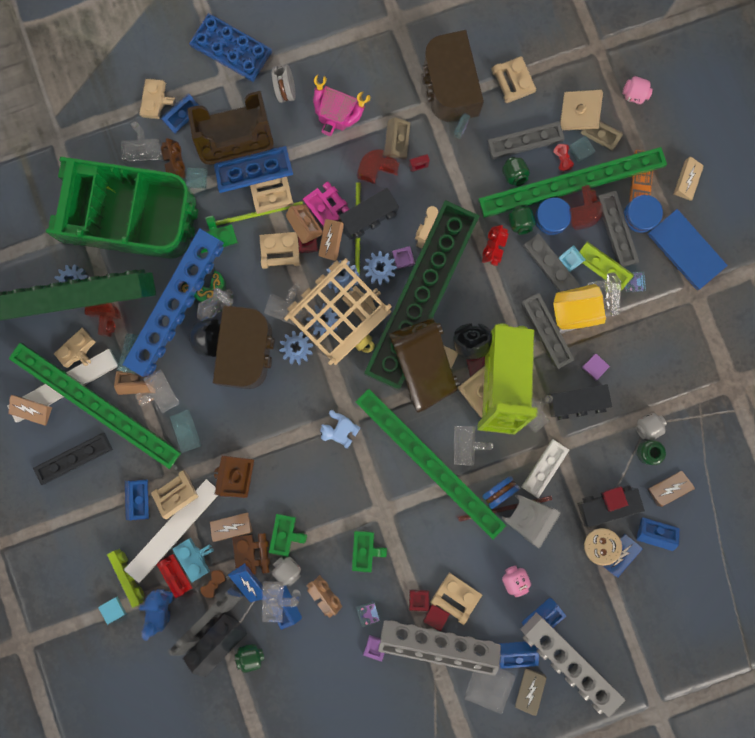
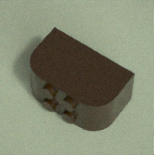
[421,30,484,122]
[213,305,275,389]

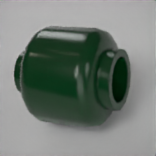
[502,157,530,186]
[508,205,536,235]
[637,440,666,465]
[234,644,264,673]

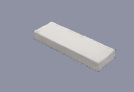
[521,439,569,498]

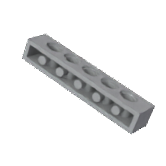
[520,612,625,717]
[378,620,501,676]

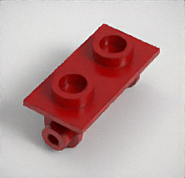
[482,225,509,266]
[156,554,193,598]

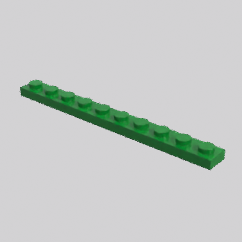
[478,147,667,218]
[9,343,182,469]
[355,389,506,539]

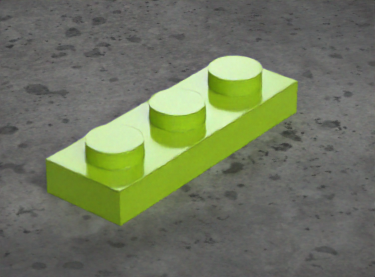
[579,241,634,291]
[107,548,145,608]

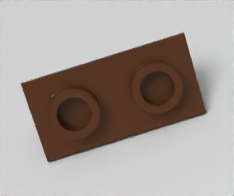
[161,138,186,178]

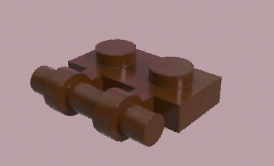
[232,533,271,574]

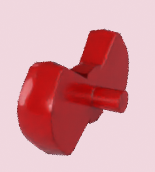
[553,144,574,172]

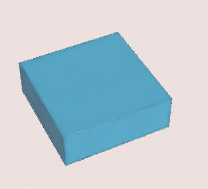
[558,245,585,272]
[98,596,127,625]

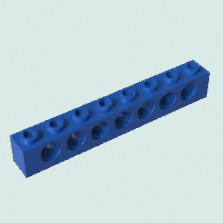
[122,228,224,377]

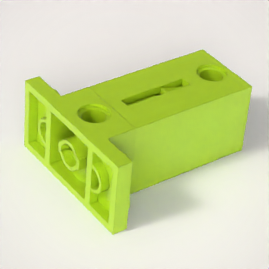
[477,324,537,435]

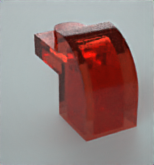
[357,149,400,184]
[570,185,603,230]
[85,303,121,337]

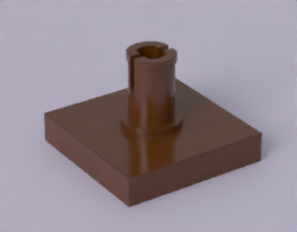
[214,455,254,498]

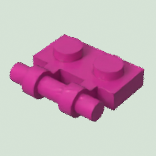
[303,182,350,228]

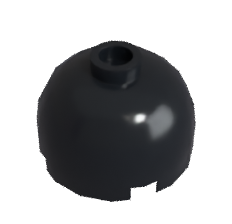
[189,319,221,357]
[453,323,492,360]

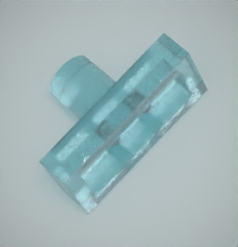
[170,410,201,453]

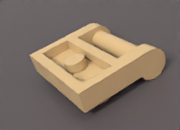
[491,56,536,103]
[250,176,294,214]
[415,206,438,249]
[260,232,300,269]
[151,470,199,519]
[430,572,482,625]

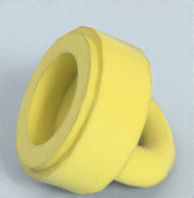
[355,334,375,353]

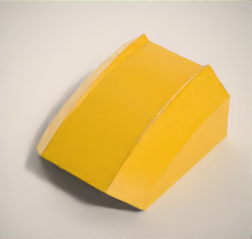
[553,284,606,330]

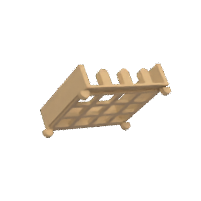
[284,258,392,366]

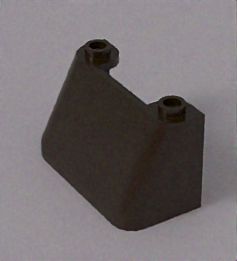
[187,90,274,165]
[389,318,459,413]

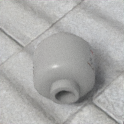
[636,413,667,440]
[272,557,301,587]

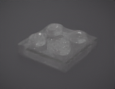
[464,668,516,714]

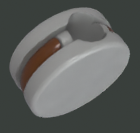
[272,65,296,103]

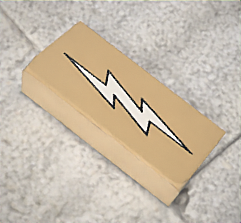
[674,157,703,201]

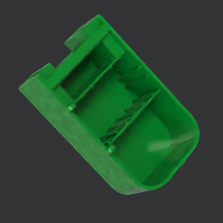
[46,157,198,259]

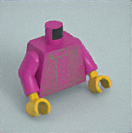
[313,75,370,136]

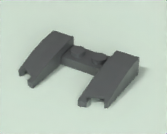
[168,584,244,656]

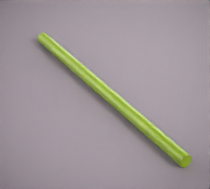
[355,182,361,275]
[216,201,303,226]

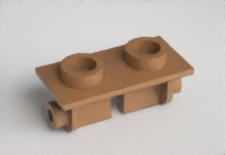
[306,575,343,618]

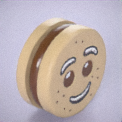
[584,528,622,566]

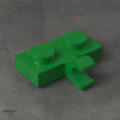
[201,215,238,253]
[269,514,307,557]
[352,531,387,572]

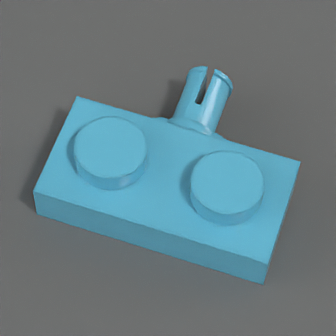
[172,538,214,582]

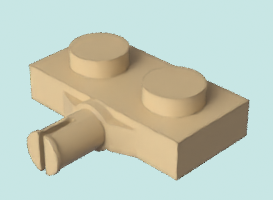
[140,79,176,119]
[342,286,381,322]
[54,328,96,368]

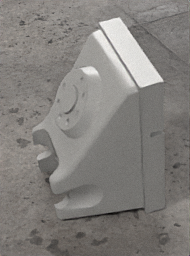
[502,494,560,548]

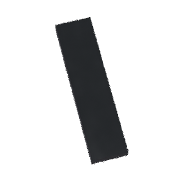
[33,433,113,485]

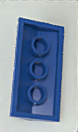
[214,146,293,193]

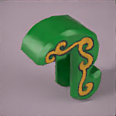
[181,270,226,305]

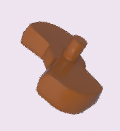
[200,570,226,598]

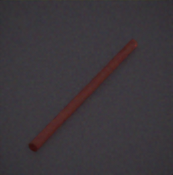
[458,496,552,522]

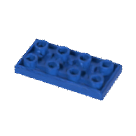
[189,13,272,82]
[647,209,728,291]

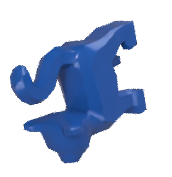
[139,589,173,640]

